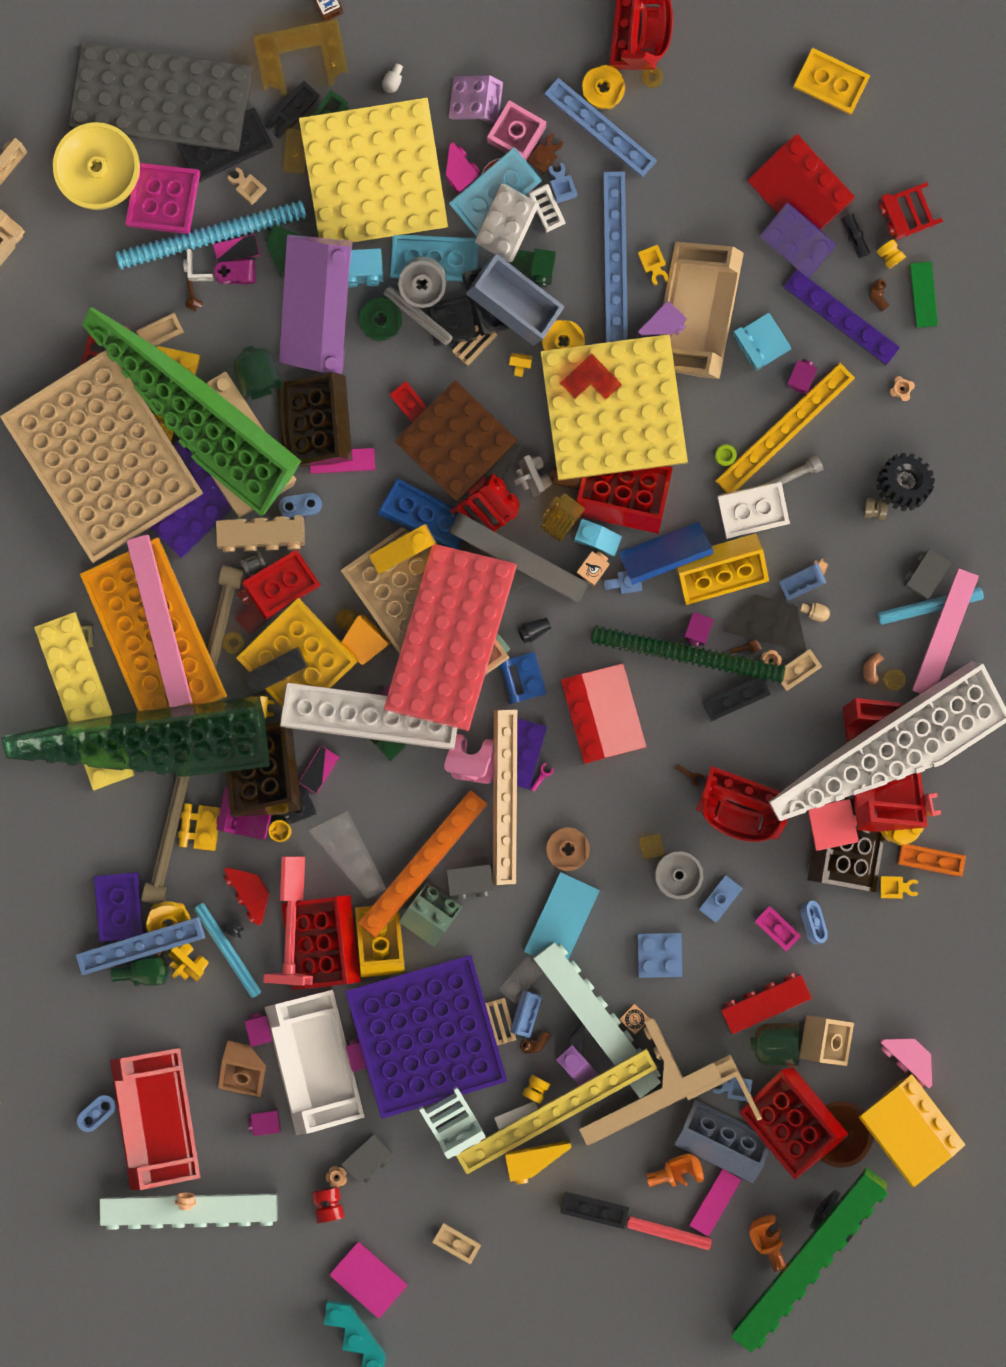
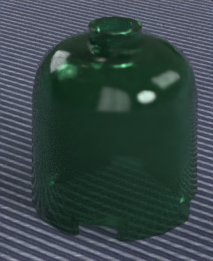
[233,346,284,400]
[750,1023,800,1066]

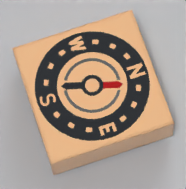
[619,1004,650,1034]

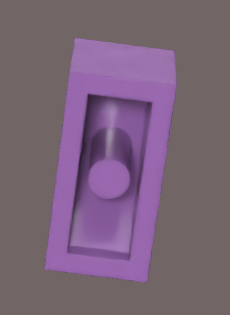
[637,301,687,338]
[556,1044,599,1085]

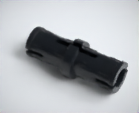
[841,214,871,259]

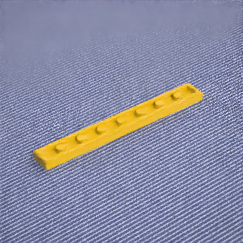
[715,363,855,493]

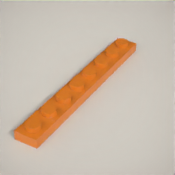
[358,790,487,938]

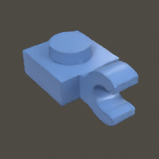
[603,571,643,594]

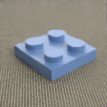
[637,933,682,978]

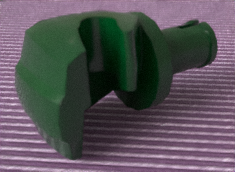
[111,957,169,986]

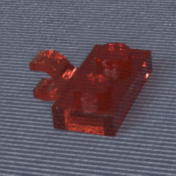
[235,590,266,635]

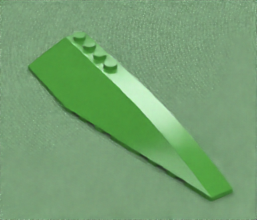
[82,307,301,516]

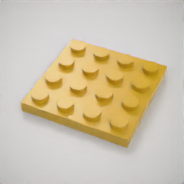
[236,598,358,708]

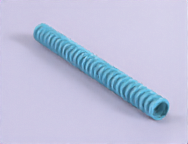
[115,200,306,270]

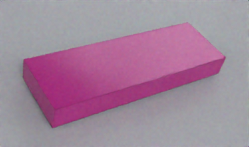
[310,448,376,474]
[689,1169,742,1237]

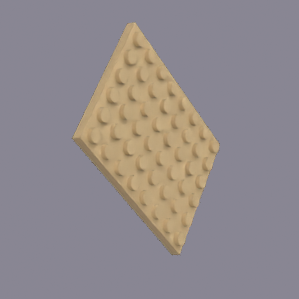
[0,350,204,563]

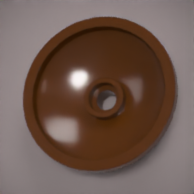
[820,1101,874,1168]

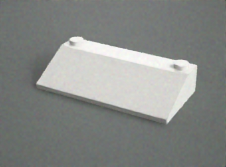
[265,990,364,1135]

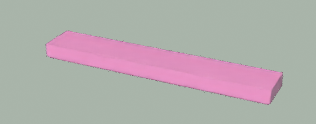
[912,568,979,694]

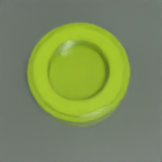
[715,444,737,467]

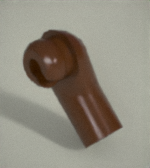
[869,279,890,312]
[520,1030,551,1054]

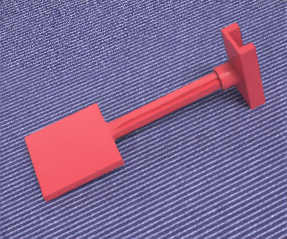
[808,793,941,851]
[264,857,313,985]

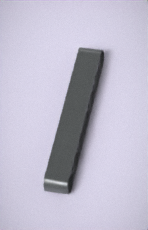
[449,512,589,603]

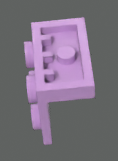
[449,75,503,124]

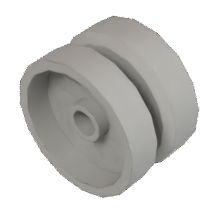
[398,256,447,308]
[654,851,703,899]

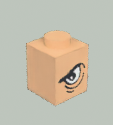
[577,551,610,587]

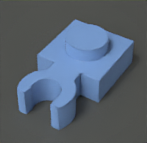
[549,163,577,203]
[713,1078,753,1101]

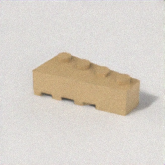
[216,515,305,552]

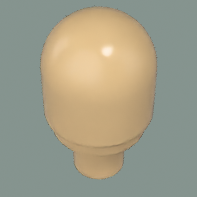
[799,603,830,622]

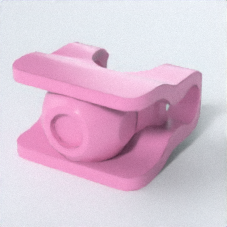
[444,734,494,784]

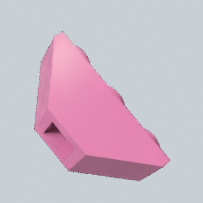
[879,1038,932,1088]

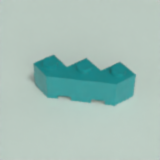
[324,1300,386,1367]

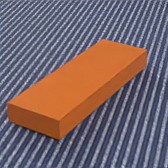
[897,844,966,877]

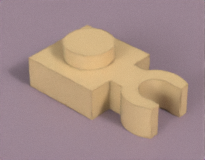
[228,167,267,205]

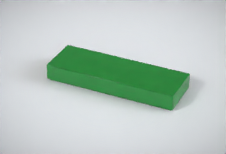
[910,261,938,329]

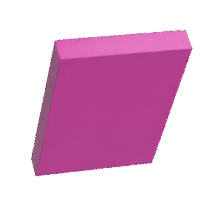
[330,1241,408,1319]

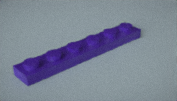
[783,270,900,365]

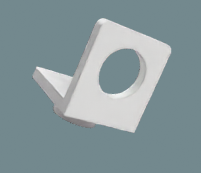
[183,249,214,281]

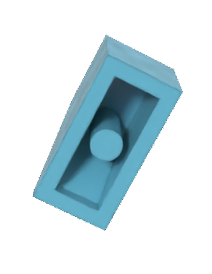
[574,519,622,557]

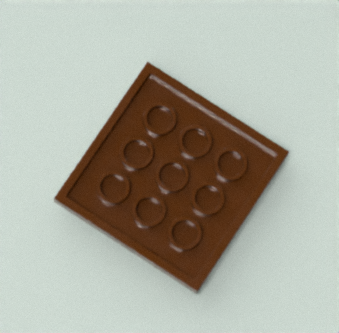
[395,380,517,502]

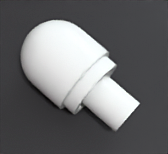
[382,63,403,93]

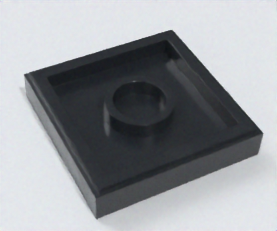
[429,297,477,346]

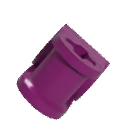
[214,260,256,285]

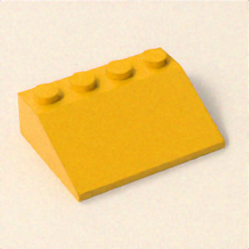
[859,1074,965,1188]

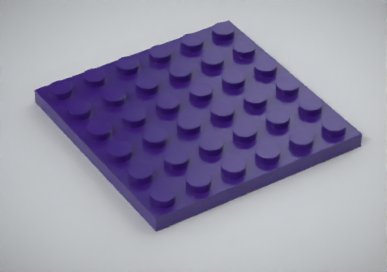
[345,955,507,1119]

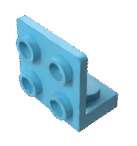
[732,313,791,372]

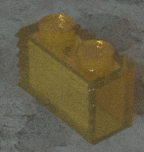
[540,493,585,542]

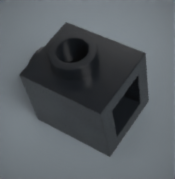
[283,794,317,824]

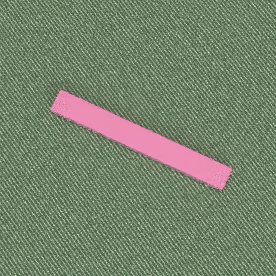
[127,535,193,709]

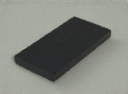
[177,108,273,183]

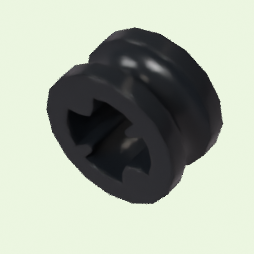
[222,922,244,938]

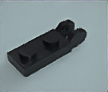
[265,81,320,139]

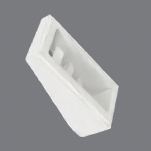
[527,184,566,233]

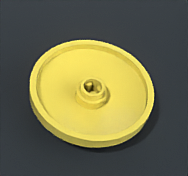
[53,122,140,210]

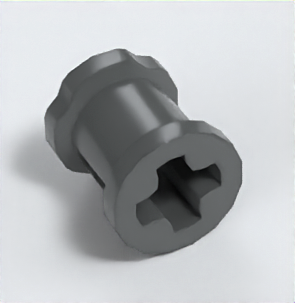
[240,551,267,577]

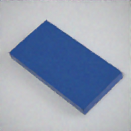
[377,478,474,549]
[618,522,714,585]

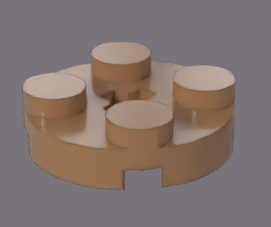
[546,827,590,871]

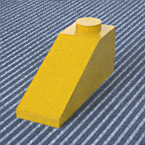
[369,524,436,574]

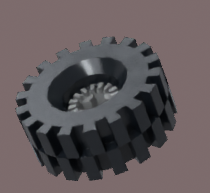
[876,453,935,511]

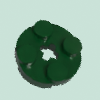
[359,297,402,342]

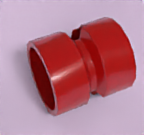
[311,1187,345,1223]

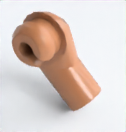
[863,651,884,685]

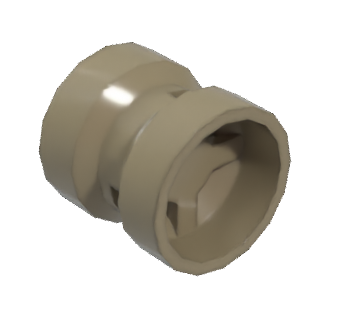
[863,497,888,521]

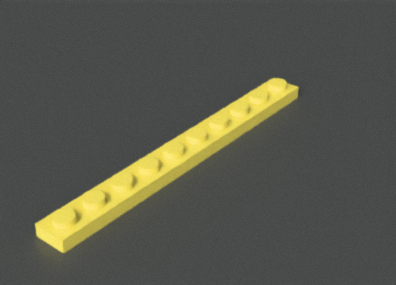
[456,1048,658,1174]

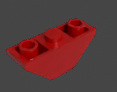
[223,868,270,926]

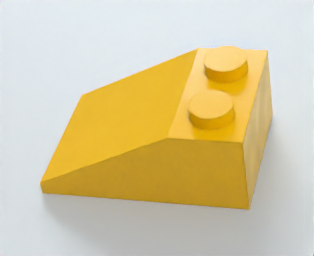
[355,906,405,978]
[505,1140,571,1184]

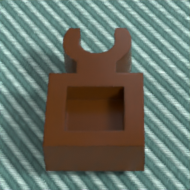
[527,134,563,174]

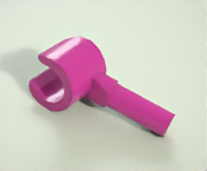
[530,763,554,791]

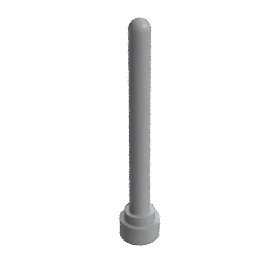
[763,454,824,485]

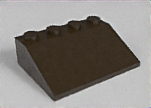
[277,372,353,467]
[223,721,301,817]
[807,798,885,892]

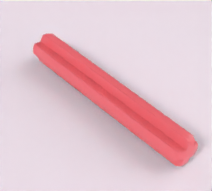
[626,1216,712,1250]

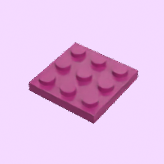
[125,163,201,234]

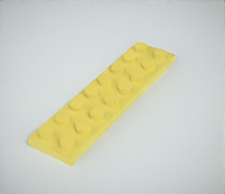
[34,612,135,791]

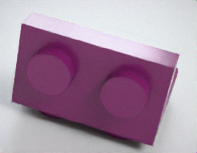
[216,787,272,840]

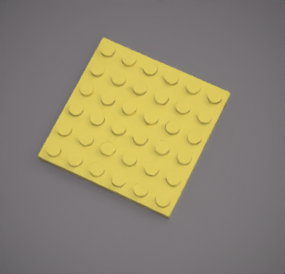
[299,98,448,242]
[541,334,688,481]

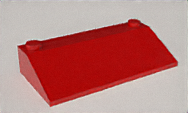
[842,698,928,832]
[110,1048,201,1190]

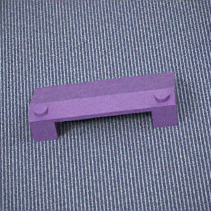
[279,235,353,374]

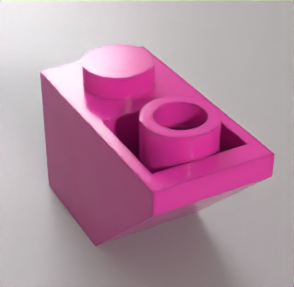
[446,143,480,195]

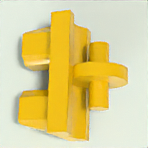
[168,943,209,982]

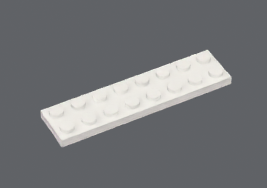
[280,683,457,750]

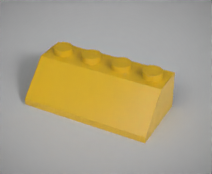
[675,533,769,605]

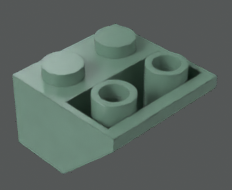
[399,882,463,947]

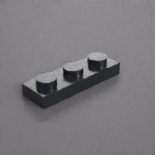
[241,647,309,696]
[702,677,771,722]
[560,1191,629,1229]

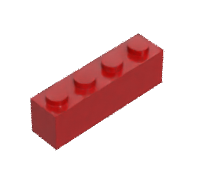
[720,972,812,1035]

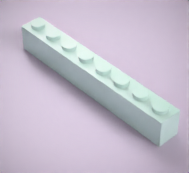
[533,941,661,1098]
[100,1193,278,1230]

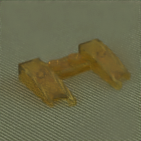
[253,19,349,95]

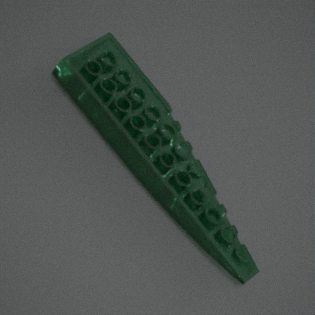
[1,696,270,777]

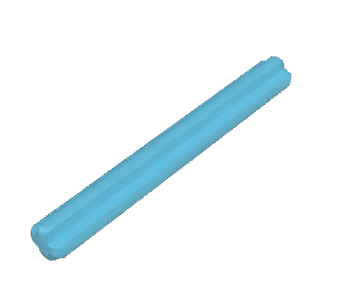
[878,588,984,625]
[194,903,261,998]

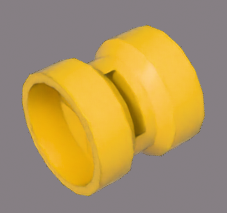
[876,239,906,269]
[268,820,291,842]
[522,1075,551,1104]

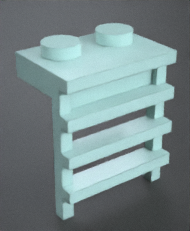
[418,1086,486,1159]

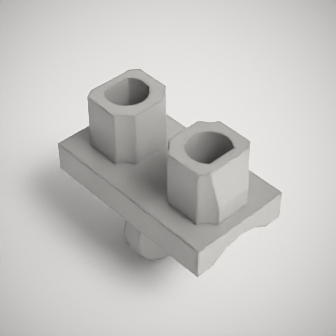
[513,455,552,498]

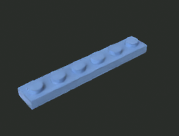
[544,78,657,178]
[76,917,205,976]

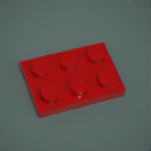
[242,549,321,619]

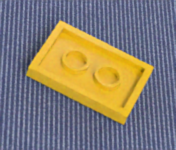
[793,48,871,115]

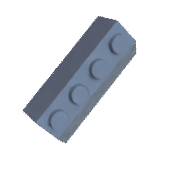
[674,1100,769,1183]

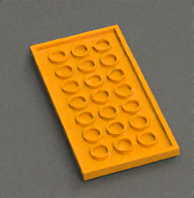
[80,538,227,733]

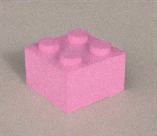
[487,100,546,161]

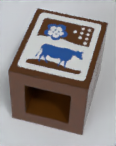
[313,0,344,23]

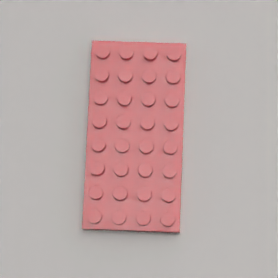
[384,544,517,731]

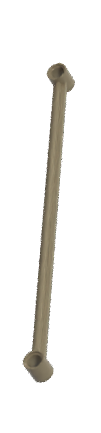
[141,565,244,904]

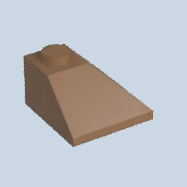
[218,1041,266,1098]

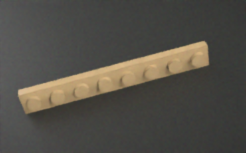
[493,709,517,885]

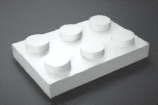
[475,184,539,262]
[717,481,790,539]

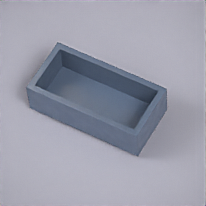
[465,254,565,346]

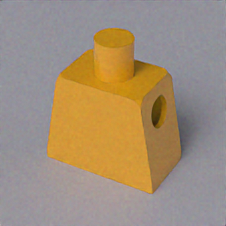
[341,614,392,665]

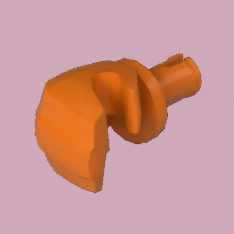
[646,1154,704,1187]
[749,1214,786,1272]

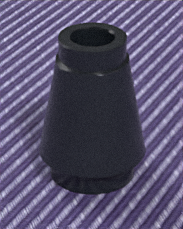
[517,617,551,643]

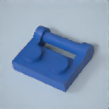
[498,652,547,705]

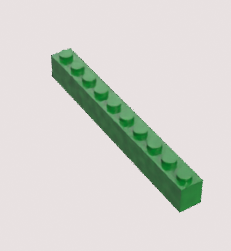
[731,1167,888,1353]

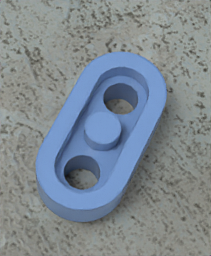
[279,493,322,519]
[800,901,828,945]
[77,1095,116,1132]

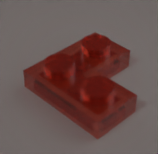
[560,353,622,400]

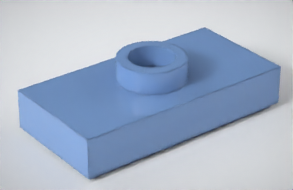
[779,563,826,601]
[699,875,743,923]
[510,990,542,1038]

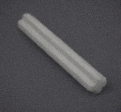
[384,286,453,345]

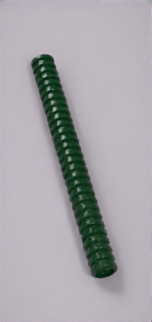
[591,625,786,684]

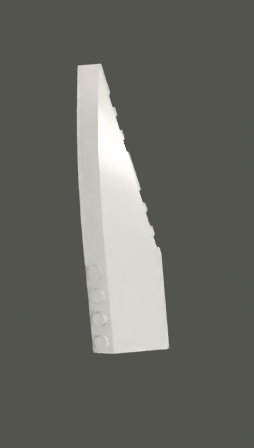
[769,661,1006,821]

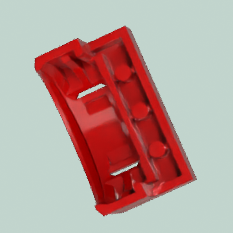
[610,0,673,70]
[695,766,788,842]

